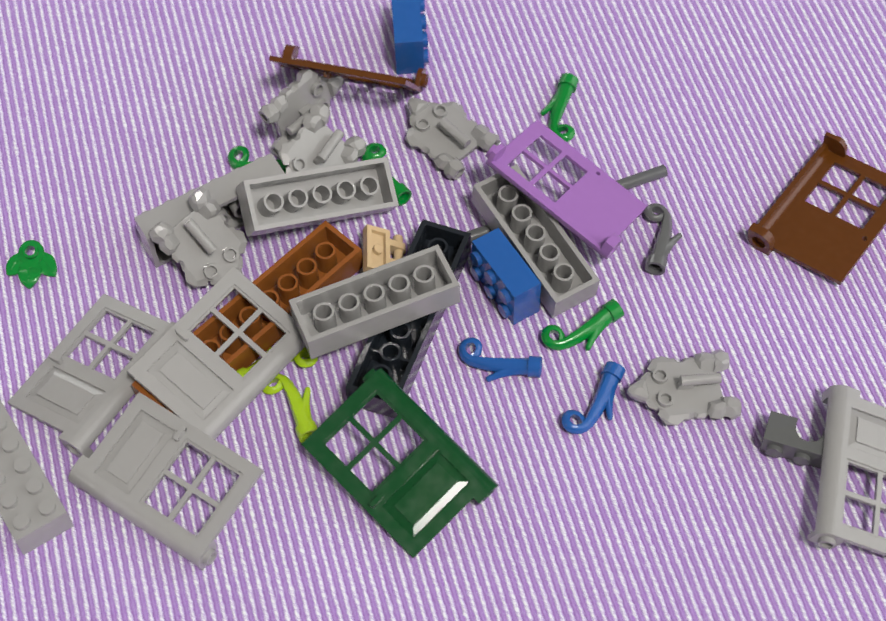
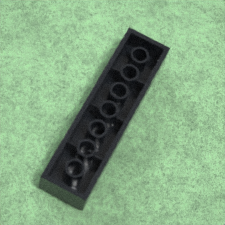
[345,219,471,419]

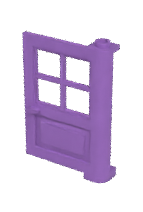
[485,119,647,260]

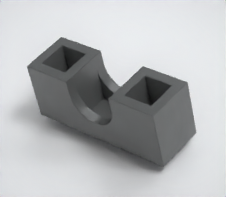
[759,411,825,469]

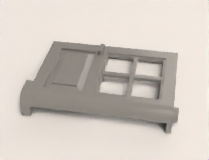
[127,267,306,456]
[7,294,176,459]
[807,385,886,556]
[69,392,264,571]

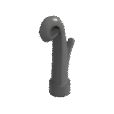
[644,203,682,275]

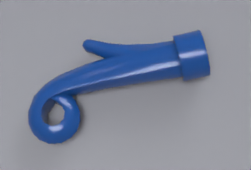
[458,337,542,382]
[561,361,626,434]

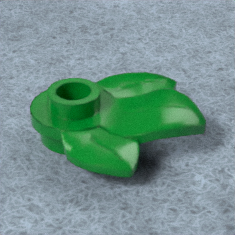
[6,240,57,289]

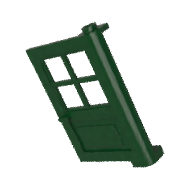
[301,368,499,558]

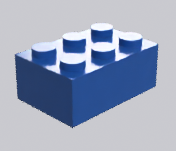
[391,0,429,75]
[470,228,541,325]

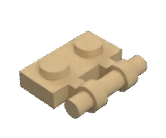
[363,224,406,272]

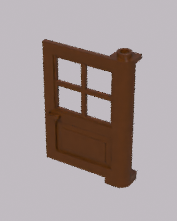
[269,44,429,92]
[747,132,886,285]

